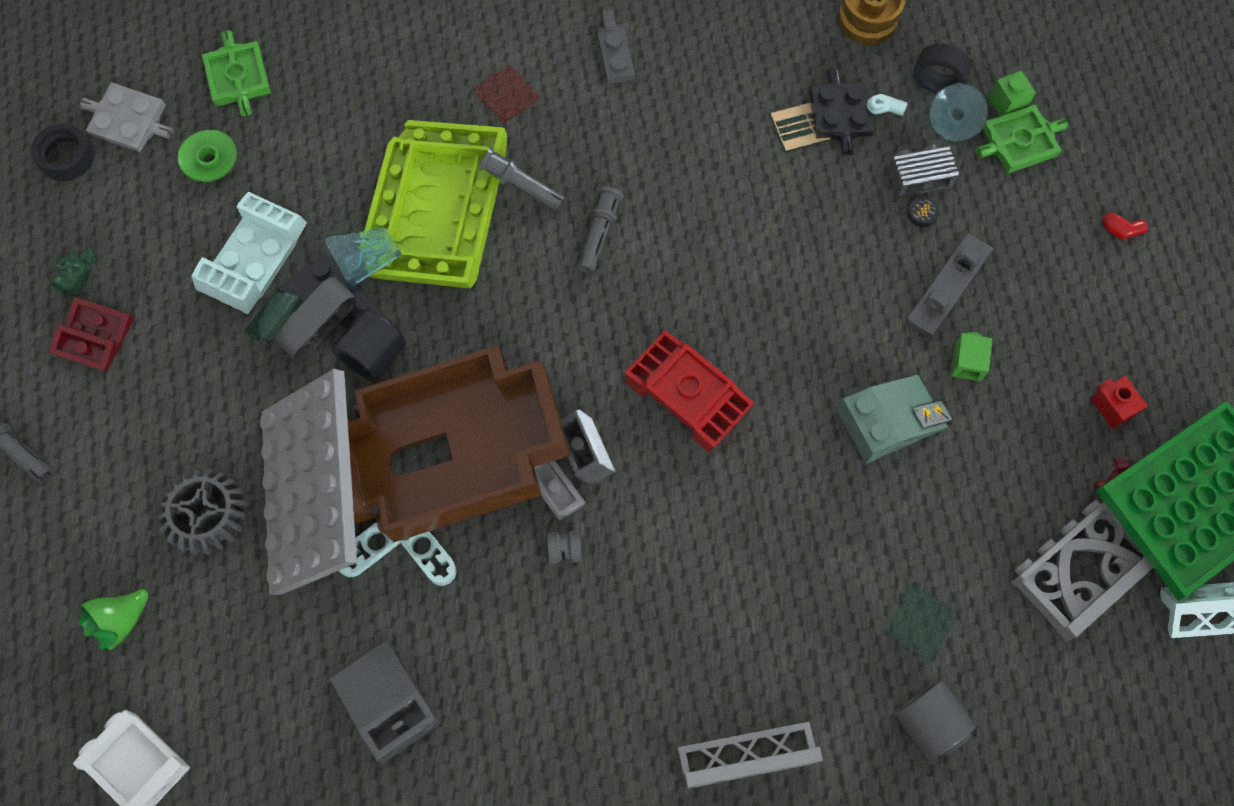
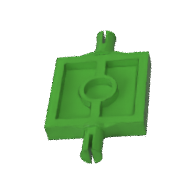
[202,30,271,116]
[976,105,1068,174]

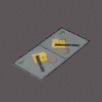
[912,400,952,428]

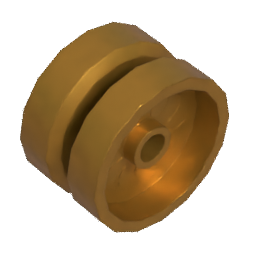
[838,0,905,45]

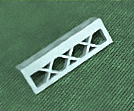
[1160,582,1234,638]

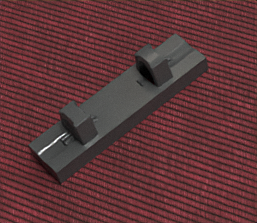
[905,233,994,339]

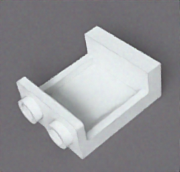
[73,710,191,806]

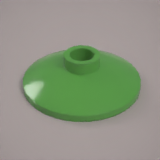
[178,130,237,182]

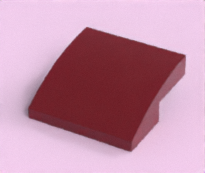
[48,297,135,372]

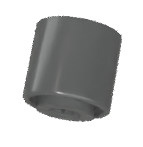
[893,679,976,760]

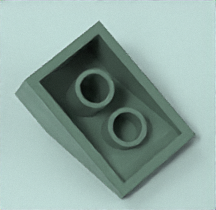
[837,375,948,464]

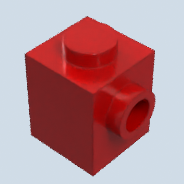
[1091,376,1148,430]

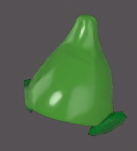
[79,589,148,650]

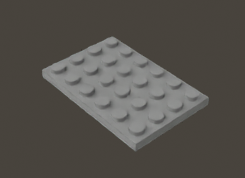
[260,369,357,595]

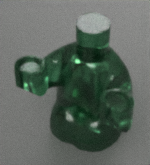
[49,248,98,298]

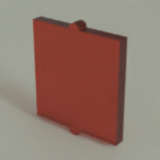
[473,65,540,123]

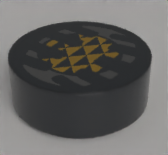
[907,197,938,227]

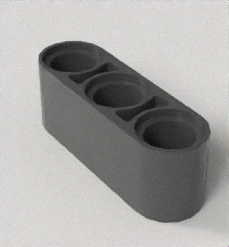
[274,277,357,362]

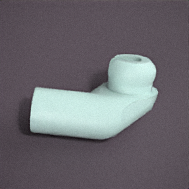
[867,94,907,116]

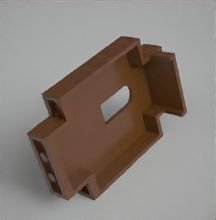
[348,345,571,543]

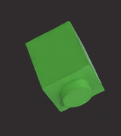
[988,71,1036,116]
[951,332,992,382]

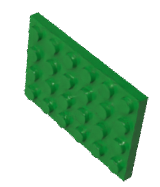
[1096,401,1234,601]

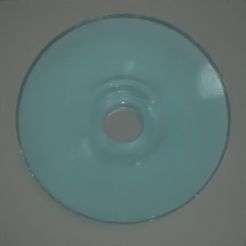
[929,84,988,141]

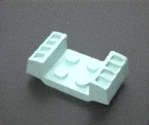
[192,192,307,314]

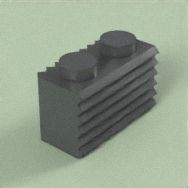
[888,144,959,197]
[561,410,615,485]

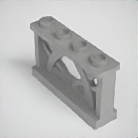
[1011,500,1153,642]

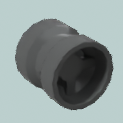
[547,530,582,564]

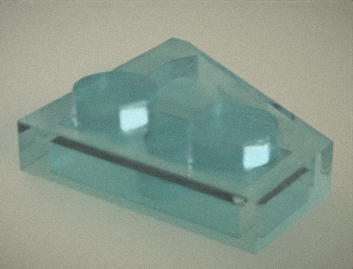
[324,228,402,287]

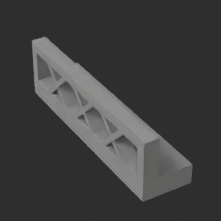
[678,722,823,789]

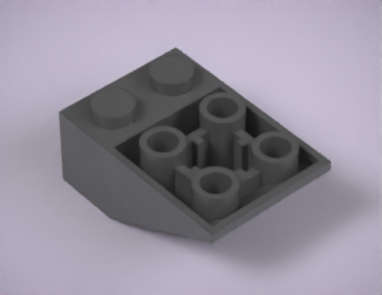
[330,640,441,764]

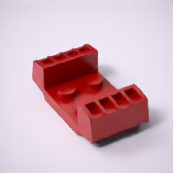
[624,330,754,452]

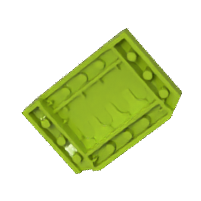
[361,120,507,289]

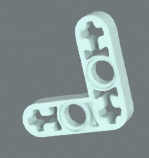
[339,523,456,586]

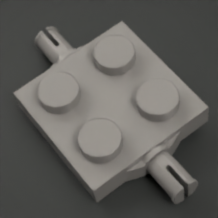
[80,82,174,152]

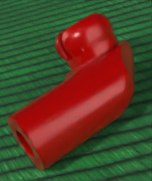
[1102,212,1148,240]

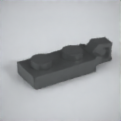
[598,10,635,84]

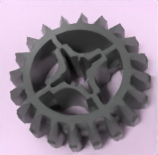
[157,469,247,555]

